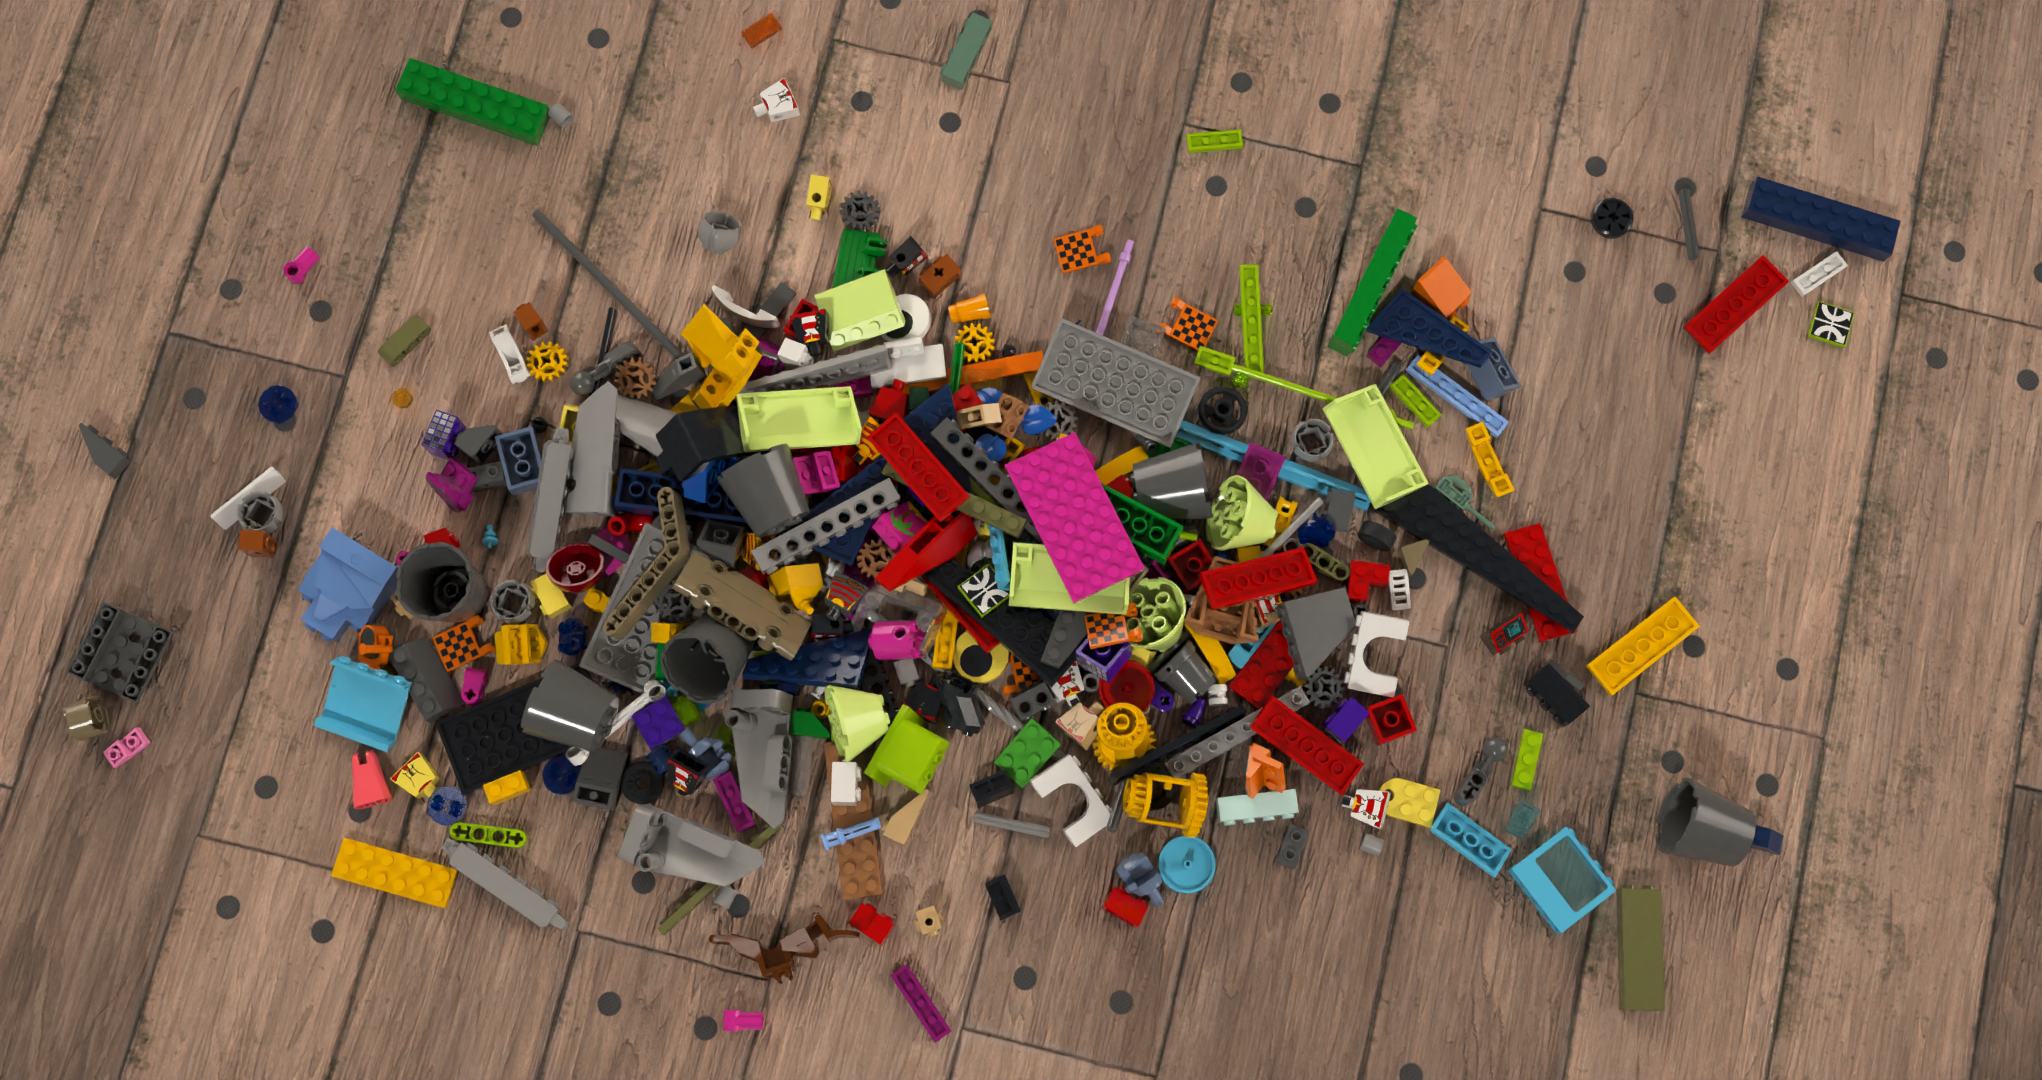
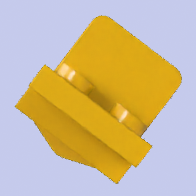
[495,624,548,665]

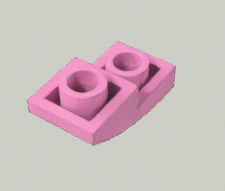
[103,727,151,768]

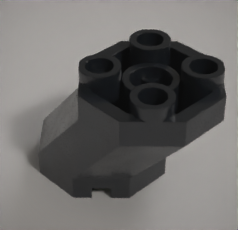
[935,671,985,737]

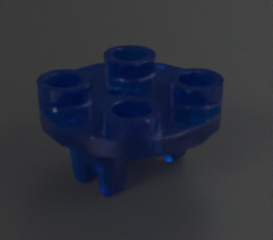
[258,385,299,424]
[1297,513,1336,547]
[558,617,588,656]
[542,755,581,795]
[427,786,467,826]

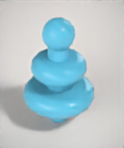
[482,524,498,549]
[660,680,679,697]

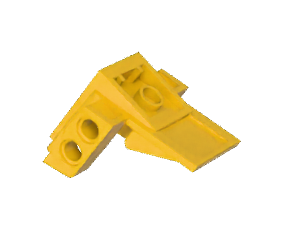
[681,304,762,409]

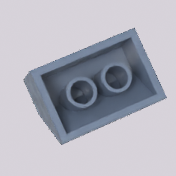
[1464,338,1521,401]

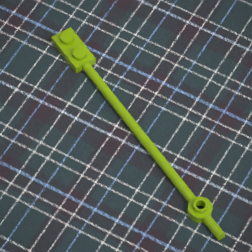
[1194,346,1414,430]

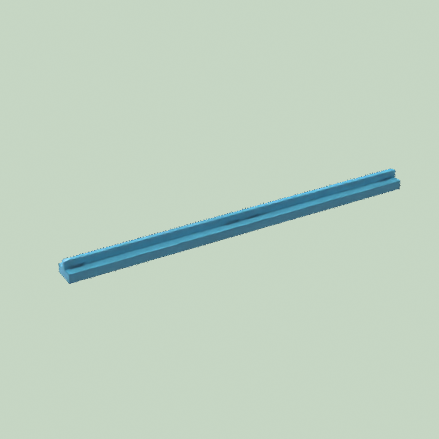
[1175,420,1371,511]

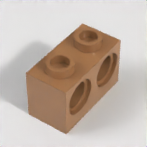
[986,393,1029,440]

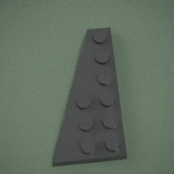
[1040,610,1097,669]

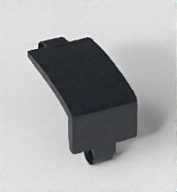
[655,406,766,481]

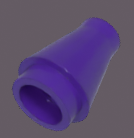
[1182,698,1206,728]

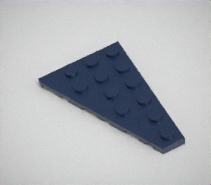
[902,383,972,494]
[783,455,892,567]
[742,628,872,690]

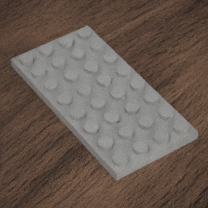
[1031,318,1201,448]
[579,523,711,696]

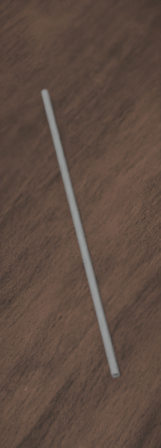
[1073,497,1324,747]

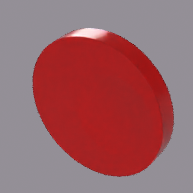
[1098,659,1155,712]

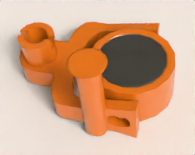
[357,625,394,669]

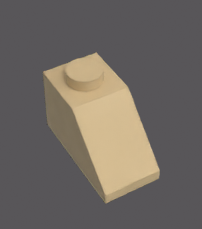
[956,403,1002,430]

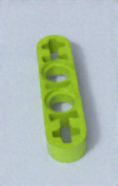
[450,822,528,848]

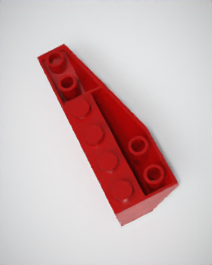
[875,510,978,592]

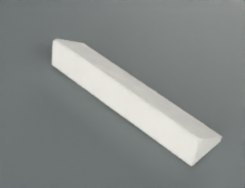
[211,467,286,530]

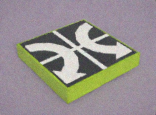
[1807,301,1854,348]
[958,564,1010,618]

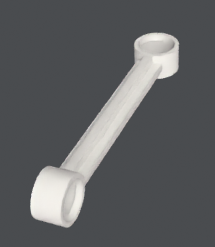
[566,680,666,766]

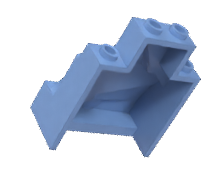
[298,527,398,642]

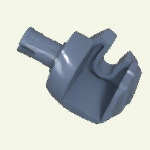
[679,728,733,781]
[1116,852,1165,907]

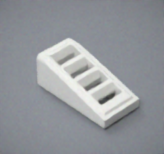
[1388,569,1411,611]

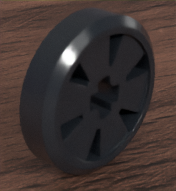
[1591,198,1634,239]

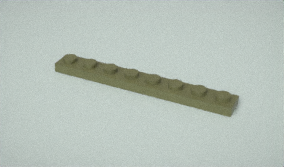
[882,462,1027,539]
[657,823,784,935]

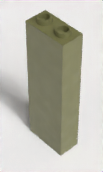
[1616,885,1665,1011]

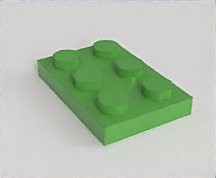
[994,718,1062,788]

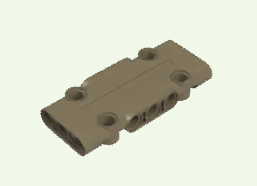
[672,550,812,661]

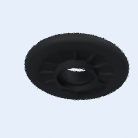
[621,761,664,804]

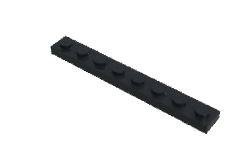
[1108,705,1247,787]

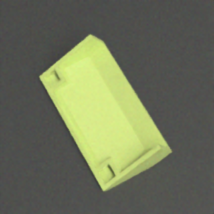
[1322,384,1429,509]
[736,386,862,452]
[1009,542,1130,615]

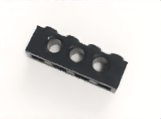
[860,650,899,729]

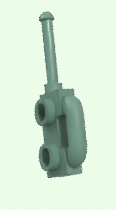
[1434,475,1495,529]

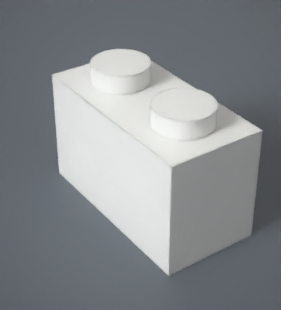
[777,338,814,370]

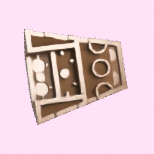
[1184,556,1259,644]

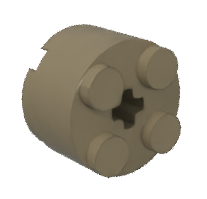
[63,696,109,741]

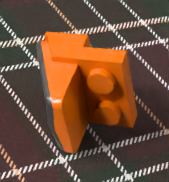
[1244,743,1286,799]

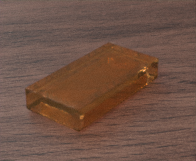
[741,13,782,49]

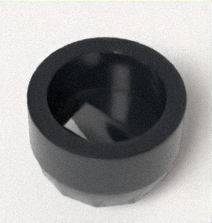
[1002,344,1017,358]
[531,417,548,433]

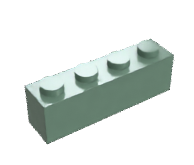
[940,12,993,90]

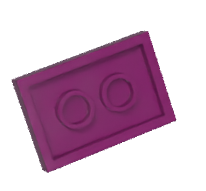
[1237,442,1286,501]

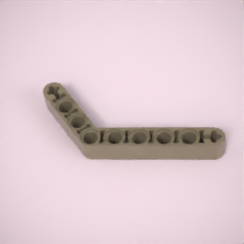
[603,487,690,640]

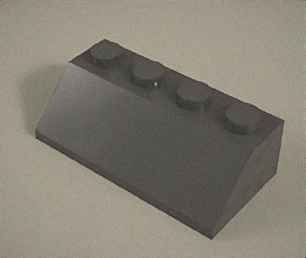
[389,637,465,723]

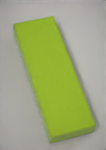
[1186,129,1243,153]
[1389,374,1442,428]

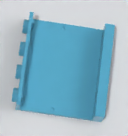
[314,656,412,752]

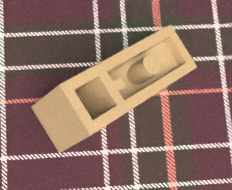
[881,789,930,846]

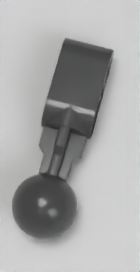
[570,341,642,395]
[1454,737,1508,806]

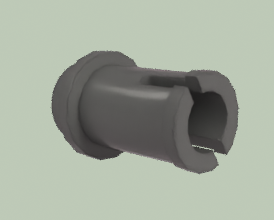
[1135,434,1157,453]

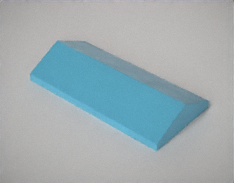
[1429,802,1512,878]

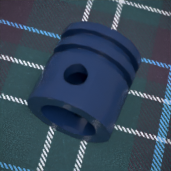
[646,744,672,777]

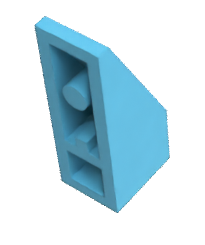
[1227,623,1276,669]

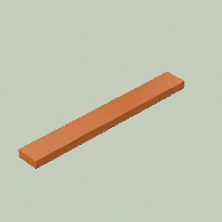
[902,350,1043,396]

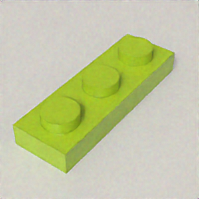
[1510,729,1543,791]

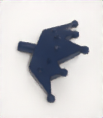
[601,679,634,696]

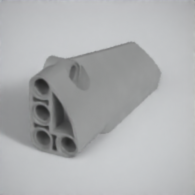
[563,381,620,516]
[616,394,678,457]
[725,689,793,829]
[618,804,765,887]

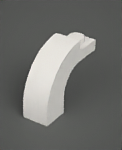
[489,324,531,384]

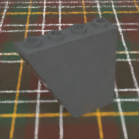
[1277,587,1355,680]

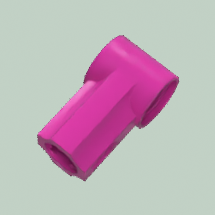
[283,246,320,284]
[723,1010,763,1031]

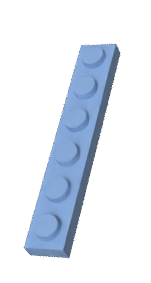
[1405,355,1509,438]

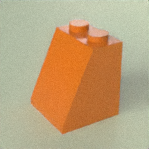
[1410,256,1472,321]

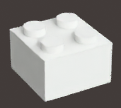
[831,762,862,806]

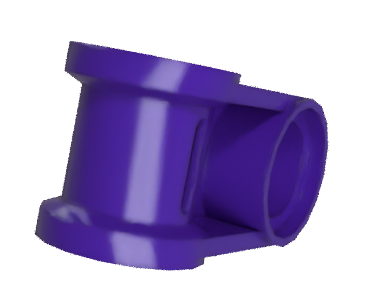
[1151,680,1174,712]

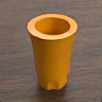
[948,293,991,323]

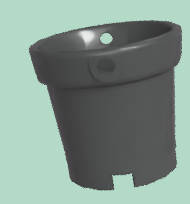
[1153,640,1218,704]

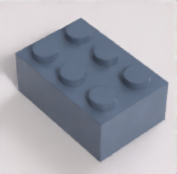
[495,426,542,495]

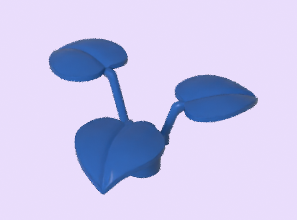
[975,388,1057,469]

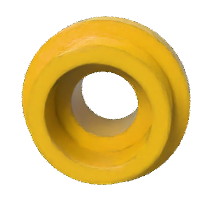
[811,700,830,719]

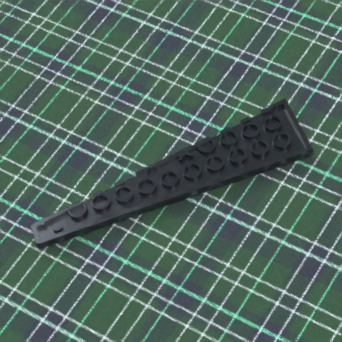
[1374,484,1584,634]
[877,534,1085,688]

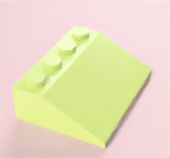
[814,269,906,352]

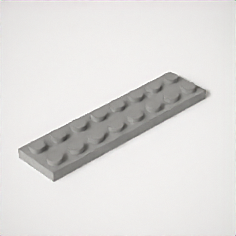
[739,344,892,394]

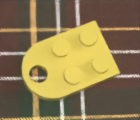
[1379,778,1440,828]

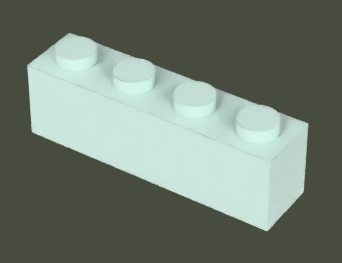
[1216,789,1299,826]

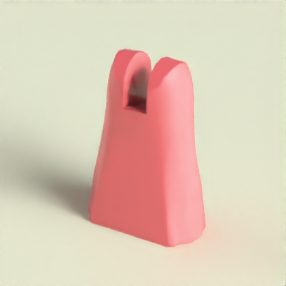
[352,749,393,810]

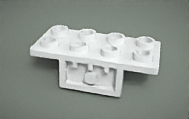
[870,337,947,389]

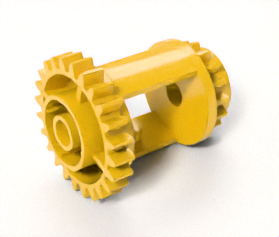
[1093,703,1156,773]
[1122,772,1208,838]

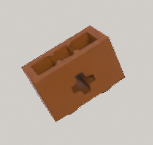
[919,254,962,299]
[513,302,548,341]
[238,530,278,558]

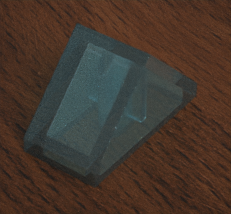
[1504,801,1540,839]

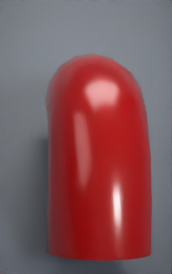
[608,512,657,535]

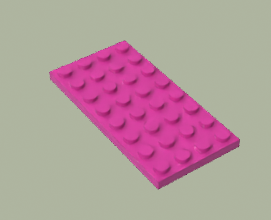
[1005,432,1145,604]

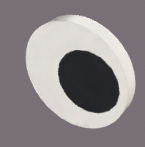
[881,294,931,342]

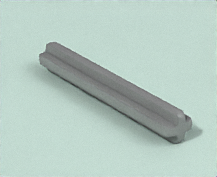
[974,812,1051,838]

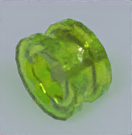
[1231,372,1250,388]

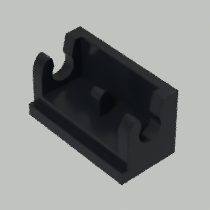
[969,770,1014,808]
[985,874,1021,921]

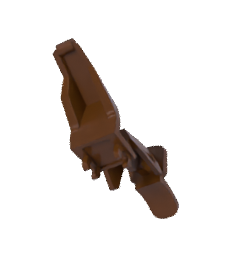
[709,912,860,984]

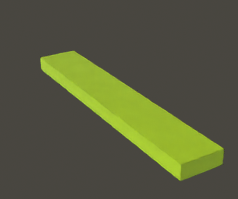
[1239,264,1264,378]

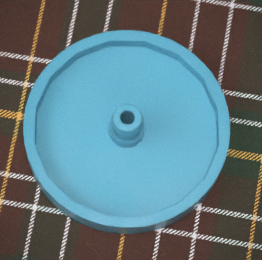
[1158,836,1216,894]

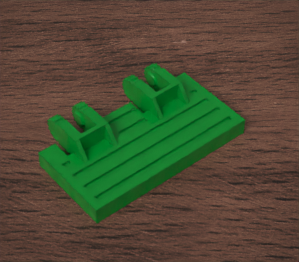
[832,229,888,288]

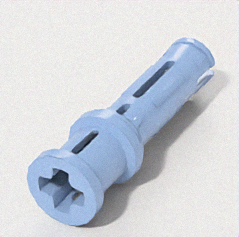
[820,817,881,851]

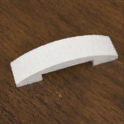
[712,285,780,328]

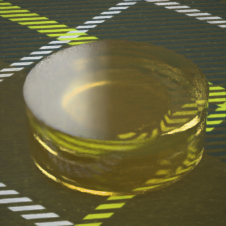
[392,388,413,408]

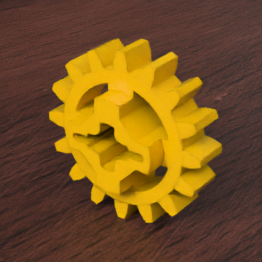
[954,323,995,364]
[526,341,569,383]

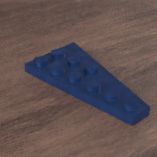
[1366,288,1493,368]

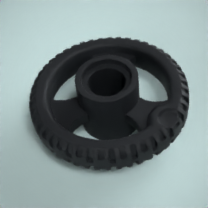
[1198,386,1247,435]

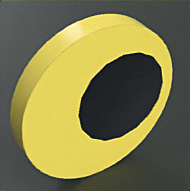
[953,631,1009,684]

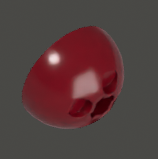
[546,543,604,593]

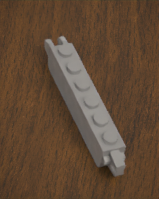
[527,427,573,573]
[441,838,569,930]

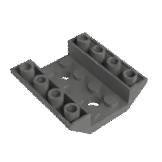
[66,602,175,704]

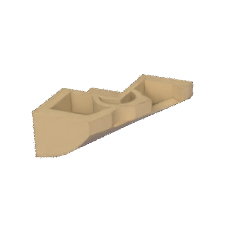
[894,579,929,596]

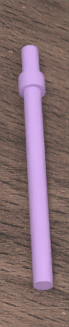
[1096,239,1134,336]

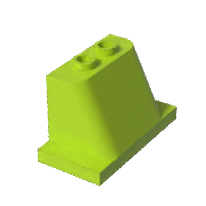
[864,704,950,795]

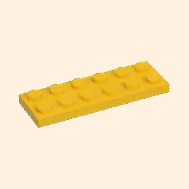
[1586,597,1700,696]
[331,838,459,909]

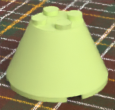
[1205,475,1278,550]
[1124,577,1186,652]
[825,685,890,762]

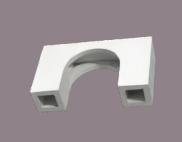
[1344,611,1410,697]
[1029,754,1112,847]

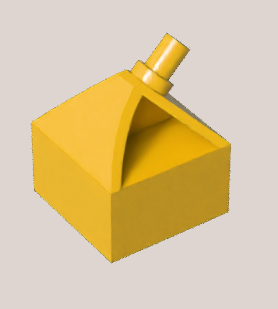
[767,563,824,614]

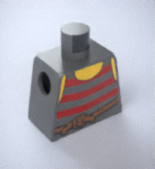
[825,570,868,621]

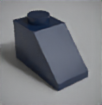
[1750,825,1784,855]

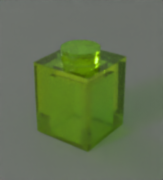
[672,695,702,728]

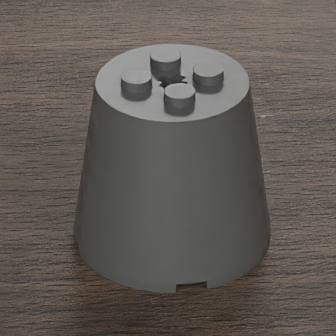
[1131,442,1213,520]
[717,444,810,538]
[396,542,488,623]
[660,613,755,704]
[521,660,619,752]
[1655,777,1756,867]

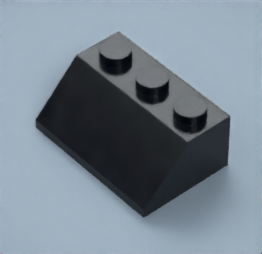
[1523,663,1590,727]

